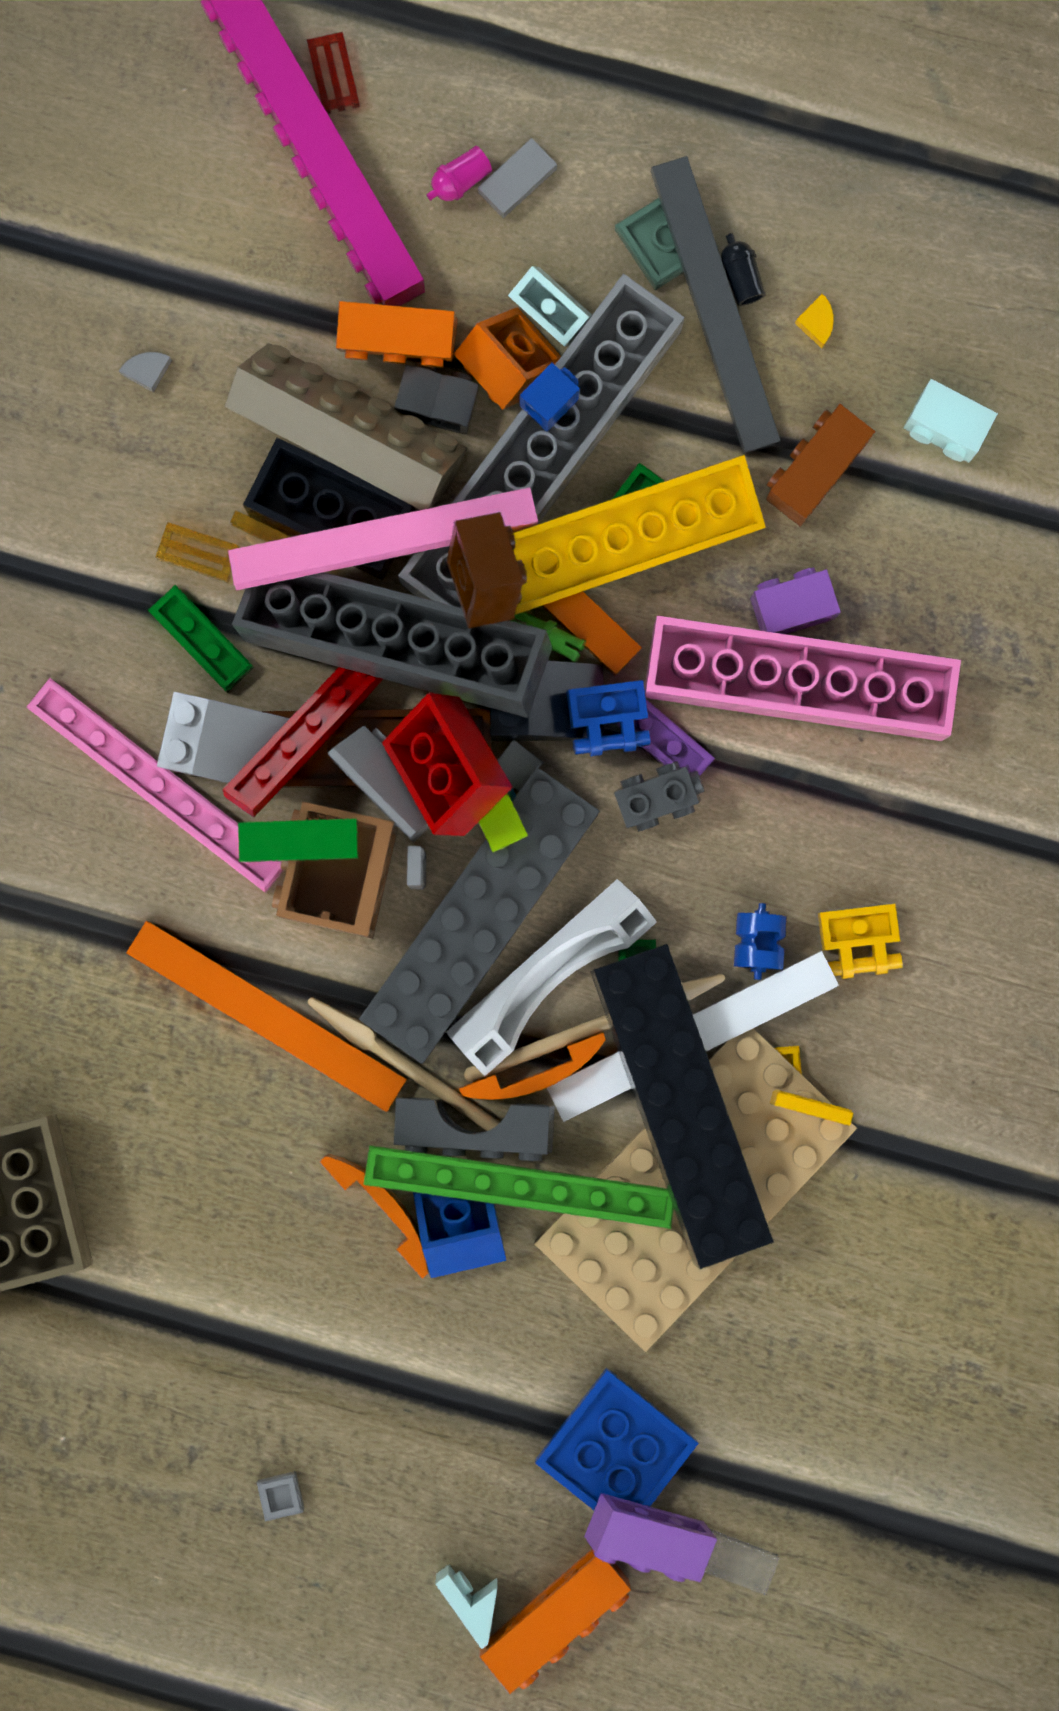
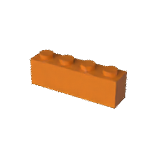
[480,1549,631,1694]

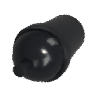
[721,233,766,306]

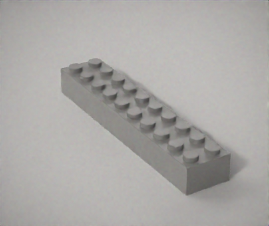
[398,273,685,608]

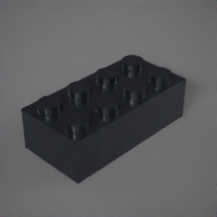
[243,437,415,580]

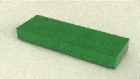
[148,585,254,693]
[238,818,359,863]

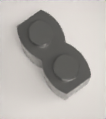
[394,362,479,434]

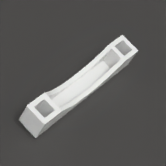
[446,879,657,1076]

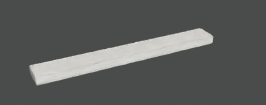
[547,951,839,1122]

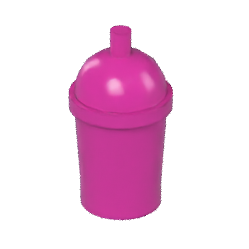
[426,146,492,201]

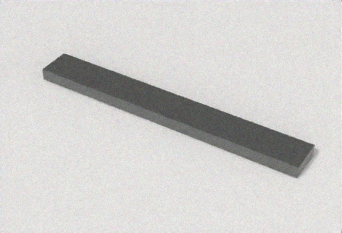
[650,156,781,455]

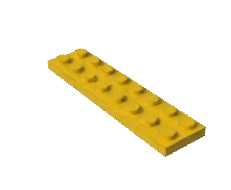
[513,455,766,615]

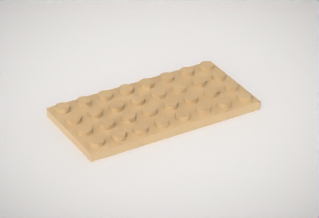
[534,1028,857,1352]

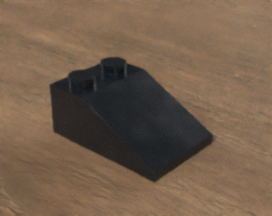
[490,661,604,741]

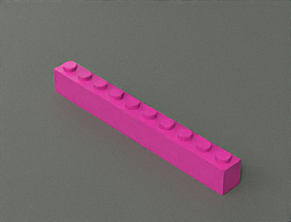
[200,0,425,306]

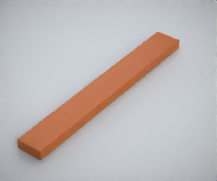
[126,921,407,1112]

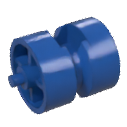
[733,903,787,980]

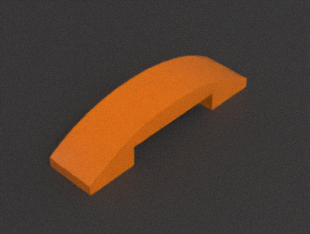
[459,1032,606,1100]
[320,1153,429,1279]

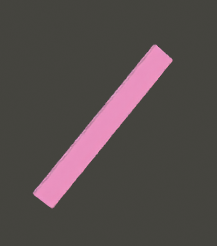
[228,487,538,590]
[26,678,284,893]

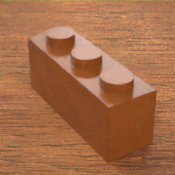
[766,404,875,527]

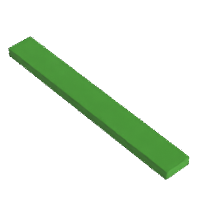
[363,1145,674,1229]

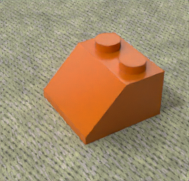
[454,307,561,410]

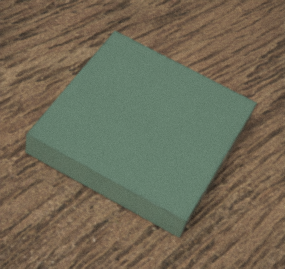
[615,198,718,290]

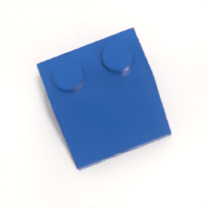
[413,1192,507,1278]

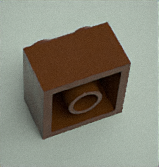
[447,512,527,629]

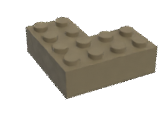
[0,1114,93,1292]

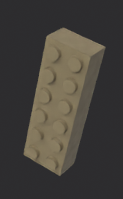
[225,343,467,510]

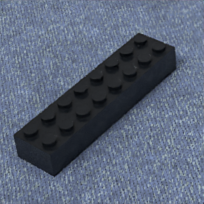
[590,944,774,1269]

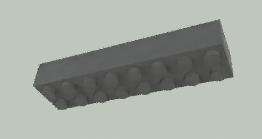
[232,572,552,718]
[359,767,600,1064]

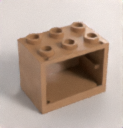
[272,801,398,939]

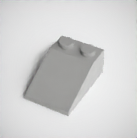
[157,692,290,795]

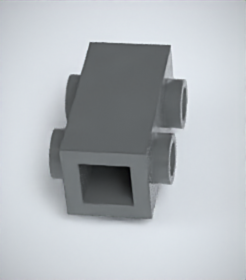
[614,761,705,832]

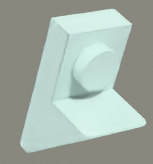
[435,1564,498,1649]

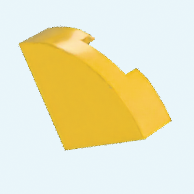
[795,294,834,349]

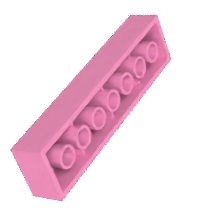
[645,616,961,741]

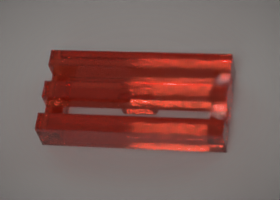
[307,32,360,114]

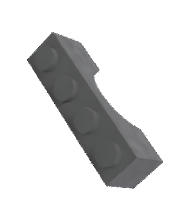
[394,1097,555,1161]

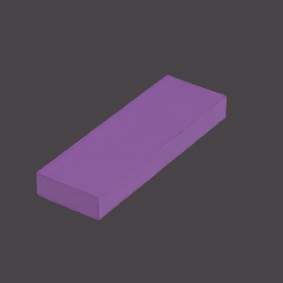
[614,699,715,775]

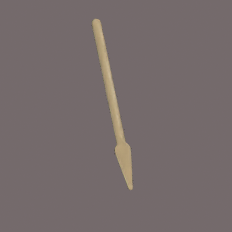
[464,974,725,1082]
[307,997,500,1131]

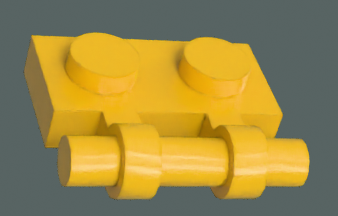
[818,904,903,979]

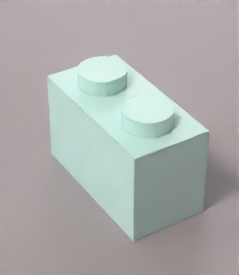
[508,266,592,347]
[903,379,998,462]

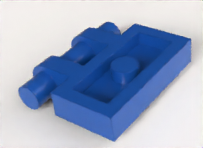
[566,680,651,757]

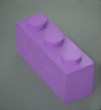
[584,1493,717,1582]

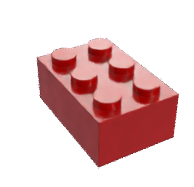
[382,692,513,836]

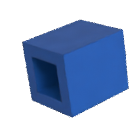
[520,363,580,432]

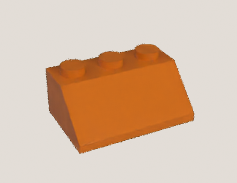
[336,301,458,367]

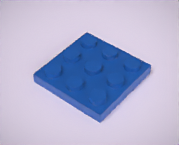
[535,1367,699,1510]

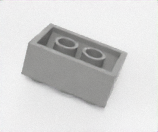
[328,726,429,843]

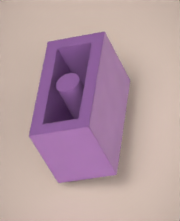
[750,567,841,634]

